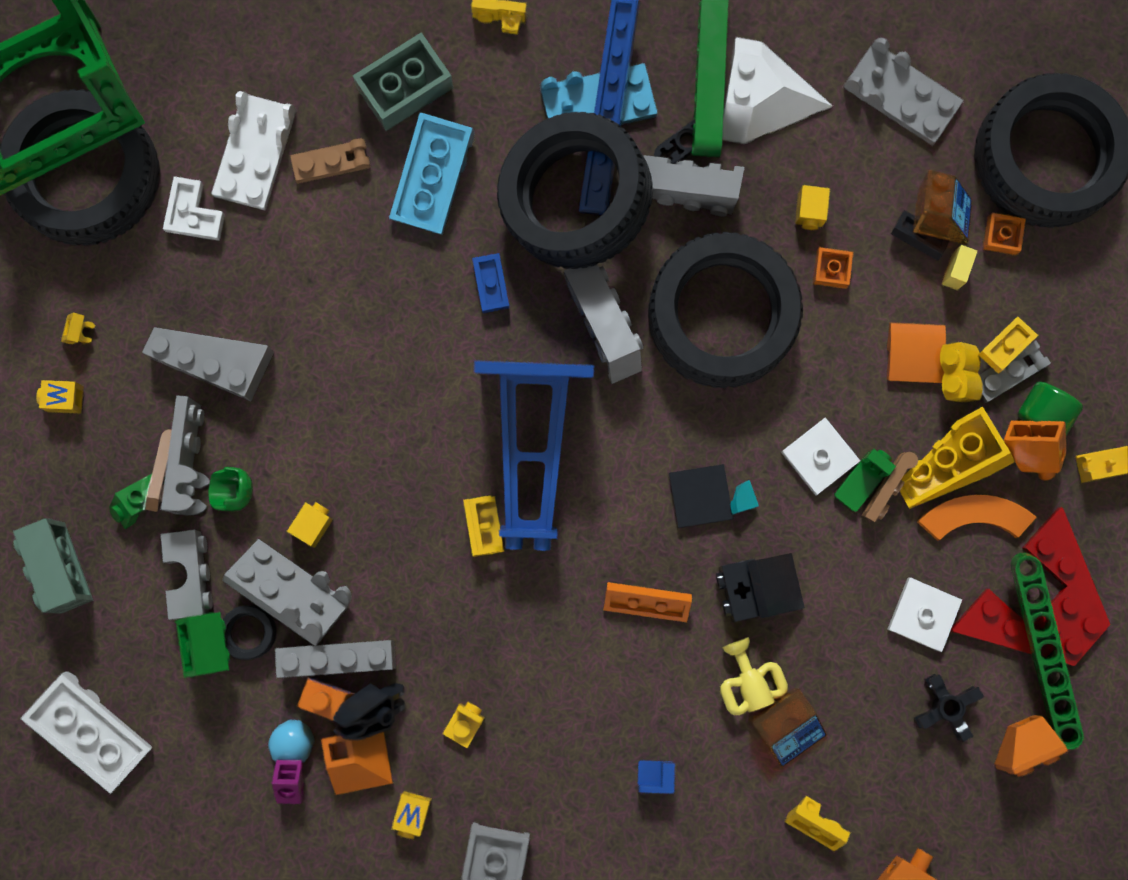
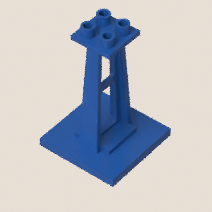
[474,361,594,551]

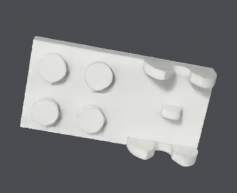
[212,91,296,211]
[21,672,152,794]

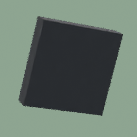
[668,464,734,528]
[747,553,805,618]

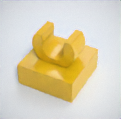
[61,313,95,344]

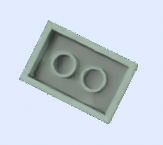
[353,33,453,131]
[13,518,94,613]

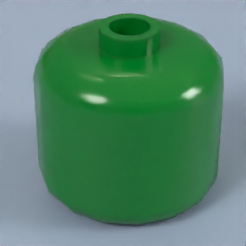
[1018,381,1083,436]

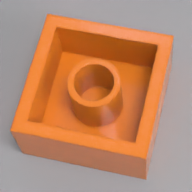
[983,213,1026,255]
[813,247,853,289]

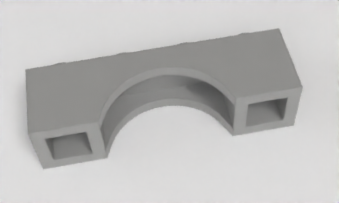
[275,640,396,678]

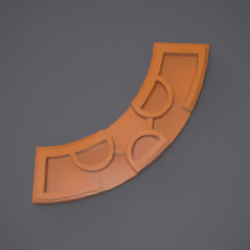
[917,495,1036,541]

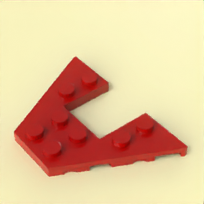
[950,507,1111,666]

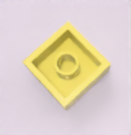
[942,245,977,290]

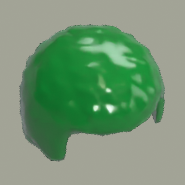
[208,467,253,512]

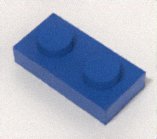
[472,253,510,313]

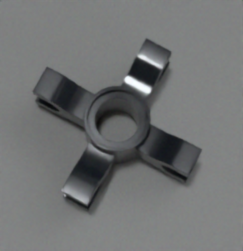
[914,674,984,742]

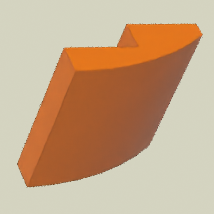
[887,323,946,383]

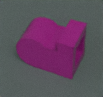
[272,760,304,804]

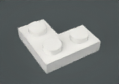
[163,177,225,241]

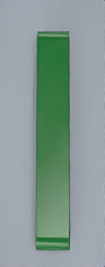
[692,0,728,158]
[1010,553,1084,749]

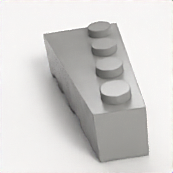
[643,155,744,216]
[564,264,643,384]
[142,327,274,402]

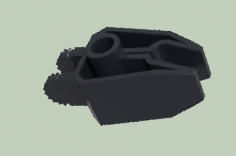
[333,683,405,740]

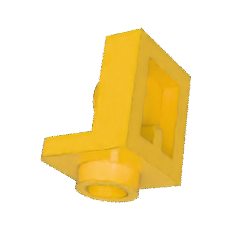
[443,702,485,748]

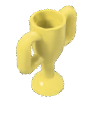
[720,637,788,715]

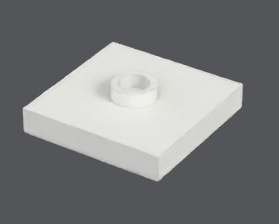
[781,418,860,495]
[887,578,962,652]

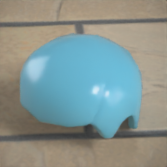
[268,720,314,763]

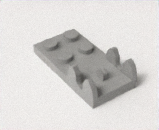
[843,38,964,146]
[161,395,210,515]
[222,539,351,646]
[462,822,530,880]

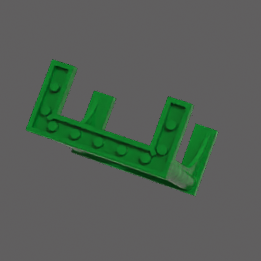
[0,0,145,196]

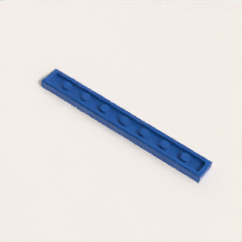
[579,0,640,215]

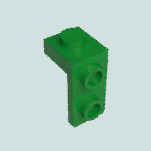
[834,449,896,512]
[109,474,165,529]

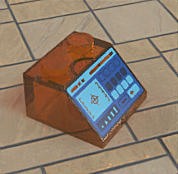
[913,170,972,245]
[748,688,827,768]

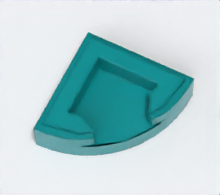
[731,480,759,515]

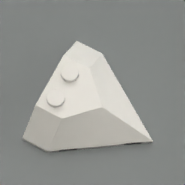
[722,38,832,144]

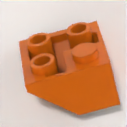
[995,715,1068,776]
[321,732,393,795]

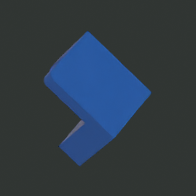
[638,760,675,793]

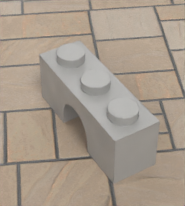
[161,530,213,620]

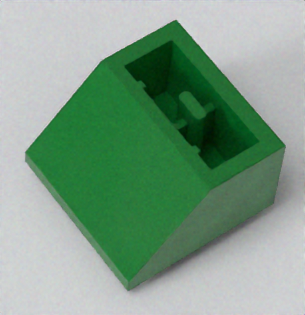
[176,612,230,678]

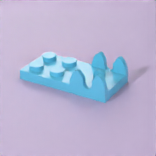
[540,63,657,124]
[389,112,474,235]

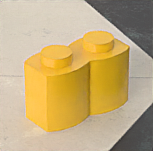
[940,342,983,403]

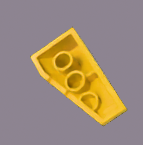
[900,407,1015,509]

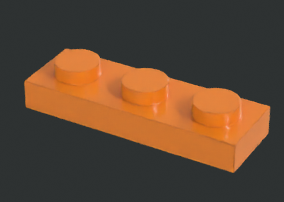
[603,582,692,622]

